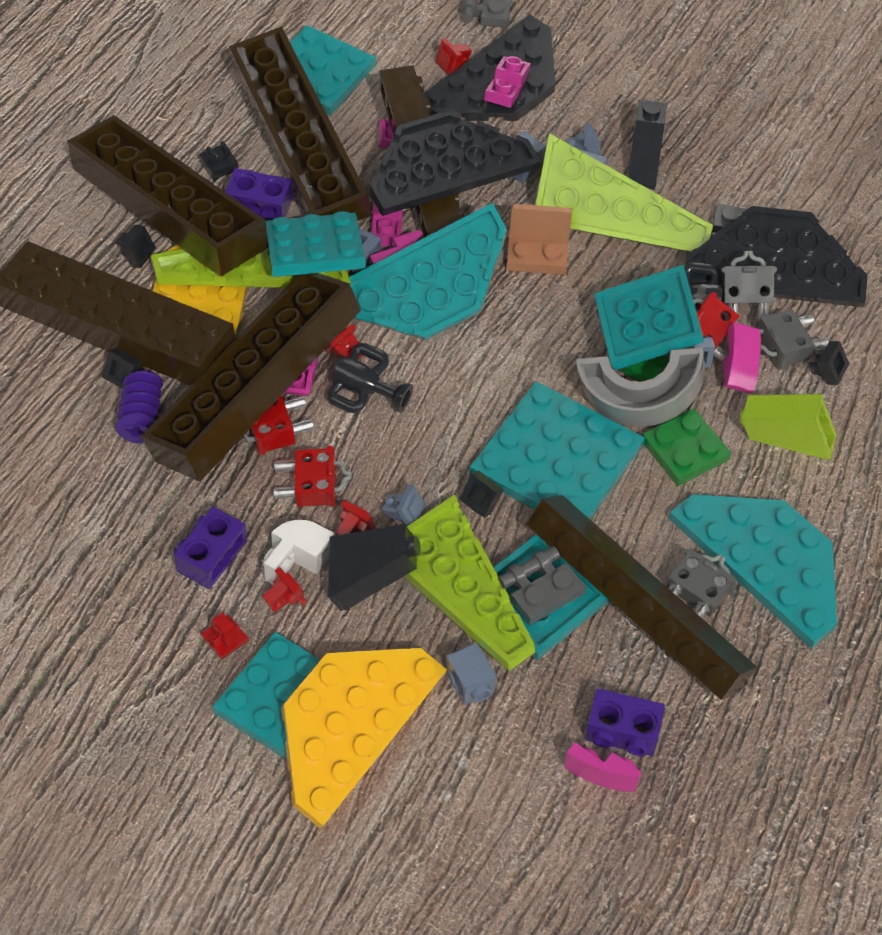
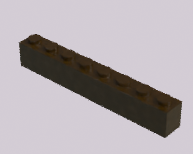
[379,65,465,238]
[526,495,757,700]

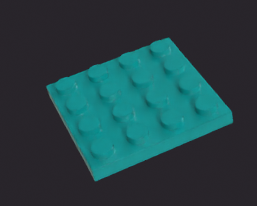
[469,381,645,519]

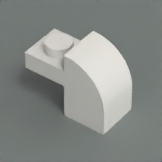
[263,520,335,585]

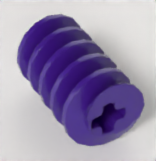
[116,371,163,443]

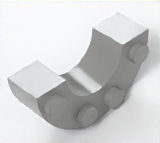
[576,347,705,427]

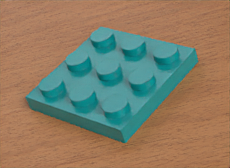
[290,25,376,116]
[265,211,366,277]
[594,265,705,370]
[494,534,610,661]
[213,632,320,760]

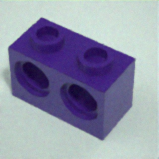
[225,168,293,221]
[174,506,247,590]
[585,688,665,757]

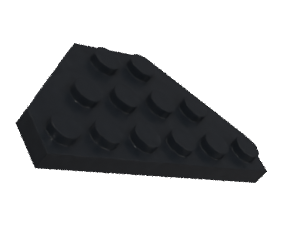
[423,14,555,121]
[369,110,541,216]
[685,206,867,307]

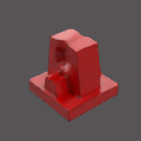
[435,38,472,75]
[324,324,363,360]
[336,500,376,535]
[262,567,307,612]
[201,612,249,660]

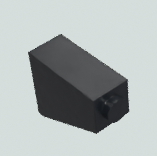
[328,524,421,611]

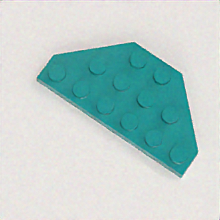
[349,203,507,340]
[669,494,837,649]

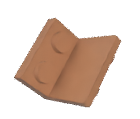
[506,204,572,275]

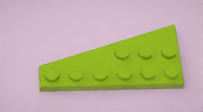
[535,133,713,252]
[151,232,351,288]
[404,495,535,671]

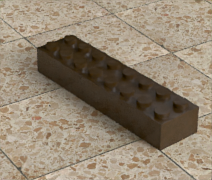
[229,26,372,221]
[67,115,268,277]
[0,241,236,386]
[141,273,361,482]

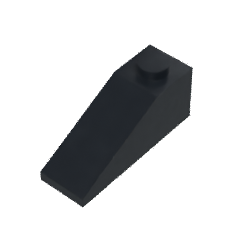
[628,99,667,190]

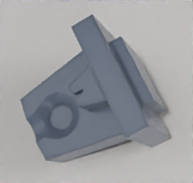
[567,123,601,155]
[382,484,426,526]

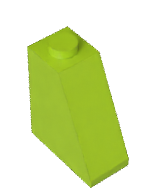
[740,394,837,459]

